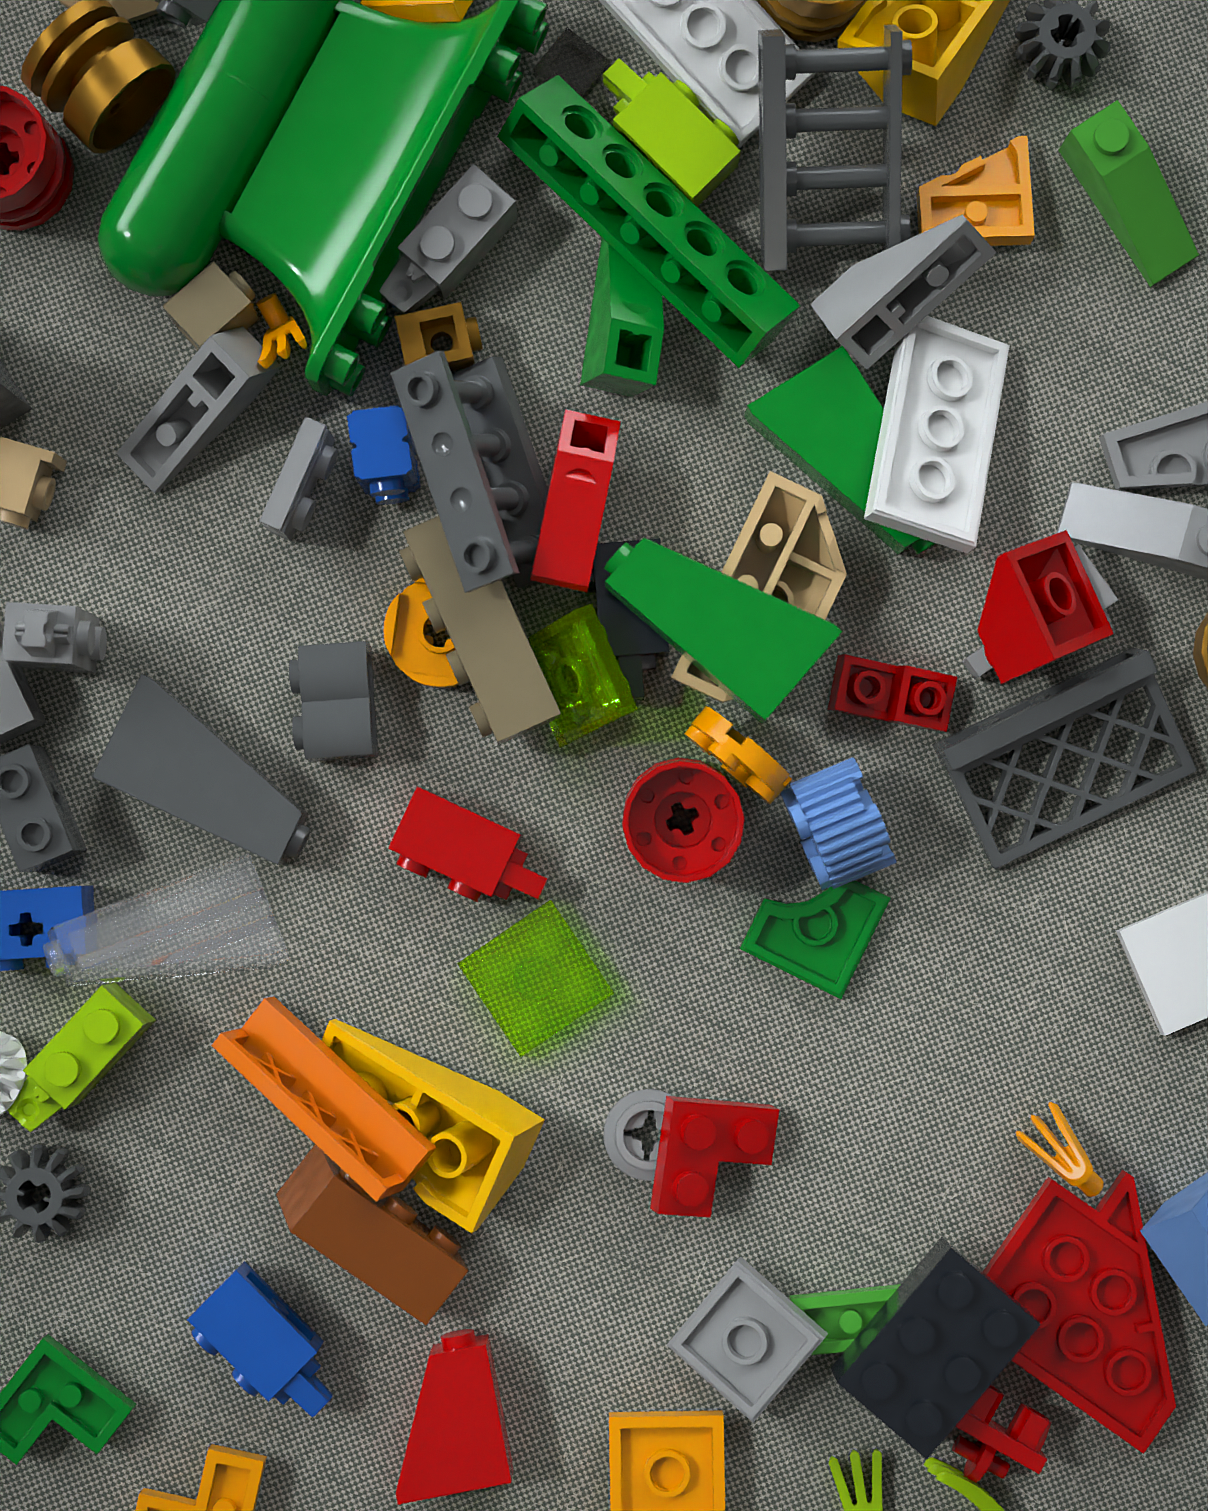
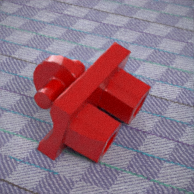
[952,1385,1051,1483]

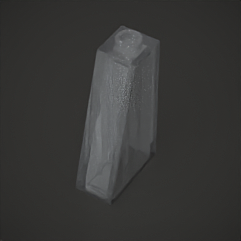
[43,853,291,986]

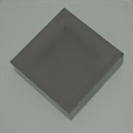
[533,27,611,100]

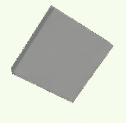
[667,1257,828,1423]

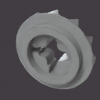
[604,1088,675,1181]

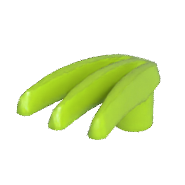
[828,1449,883,1511]
[924,1457,1005,1511]

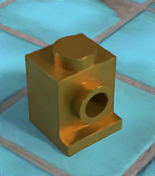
[395,302,483,371]

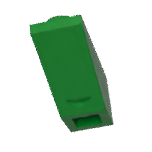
[580,238,664,397]

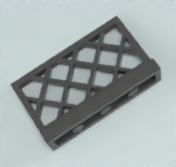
[932,647,1197,869]

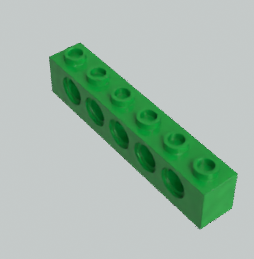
[497,75,801,368]

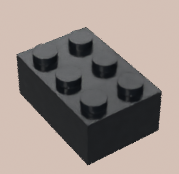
[831,1237,1041,1460]

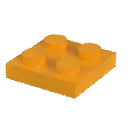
[609,1410,725,1511]

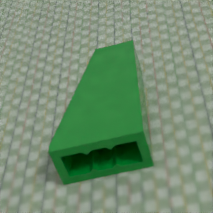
[744,346,936,555]
[604,537,843,724]

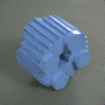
[781,757,897,890]

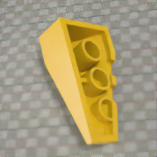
[837,0,1010,126]
[322,1019,545,1233]

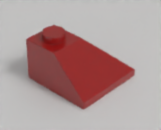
[977,530,1114,684]

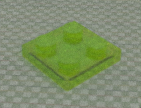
[527,604,638,748]
[457,900,614,1057]

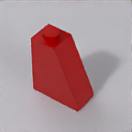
[396,1329,514,1505]

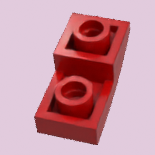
[827,654,957,732]

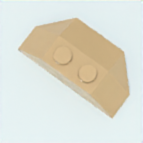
[671,471,847,703]

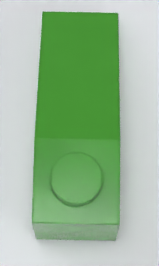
[1058,100,1199,288]

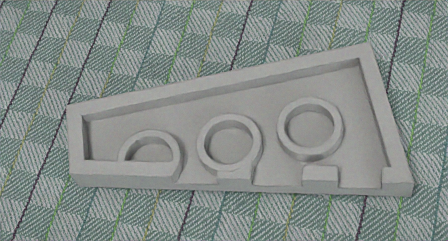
[1099,401,1208,491]

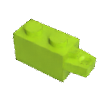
[603,58,741,207]
[7,982,156,1132]

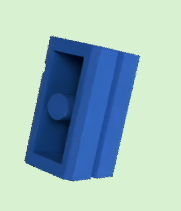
[347,405,421,505]

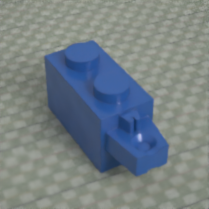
[187,1261,333,1418]

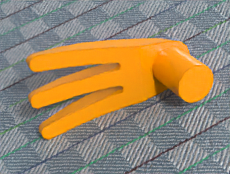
[256,293,307,369]
[1015,1102,1104,1197]

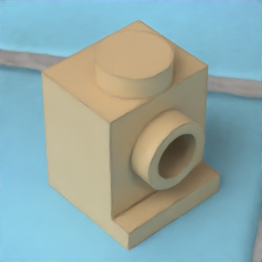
[0,437,67,530]

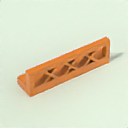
[211,996,437,1201]

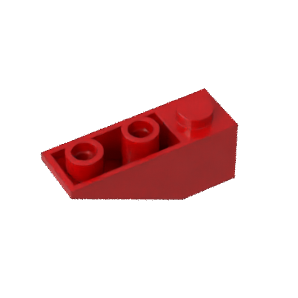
[530,409,621,592]

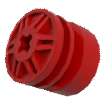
[0,86,75,231]
[622,757,744,883]

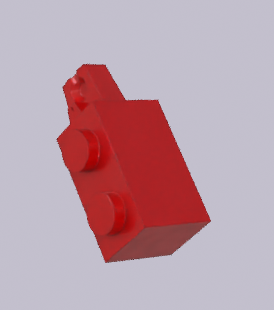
[388,786,549,902]

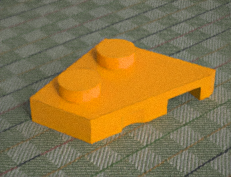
[916,136,1035,246]

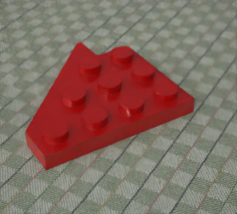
[983,1170,1176,1454]

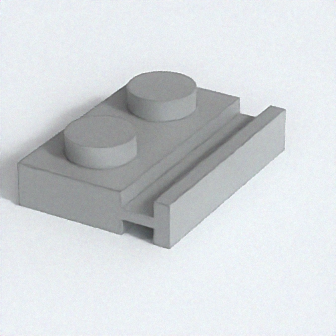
[259,417,338,541]

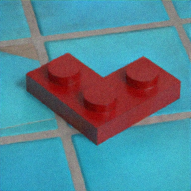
[650,1096,780,1218]

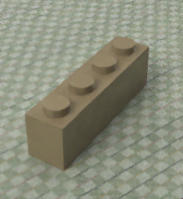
[399,516,561,745]

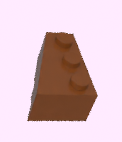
[276,1144,469,1325]

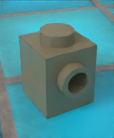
[162,261,259,351]

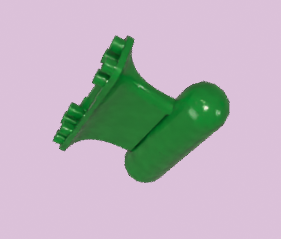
[97,0,549,397]

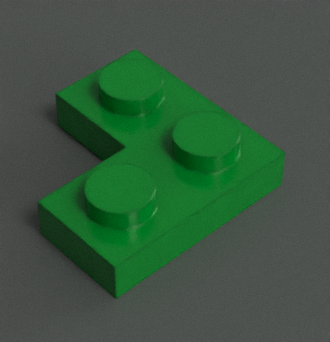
[0,1334,137,1465]

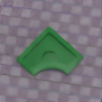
[739,880,891,999]

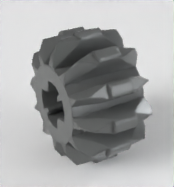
[1014,0,1111,90]
[0,1143,91,1243]

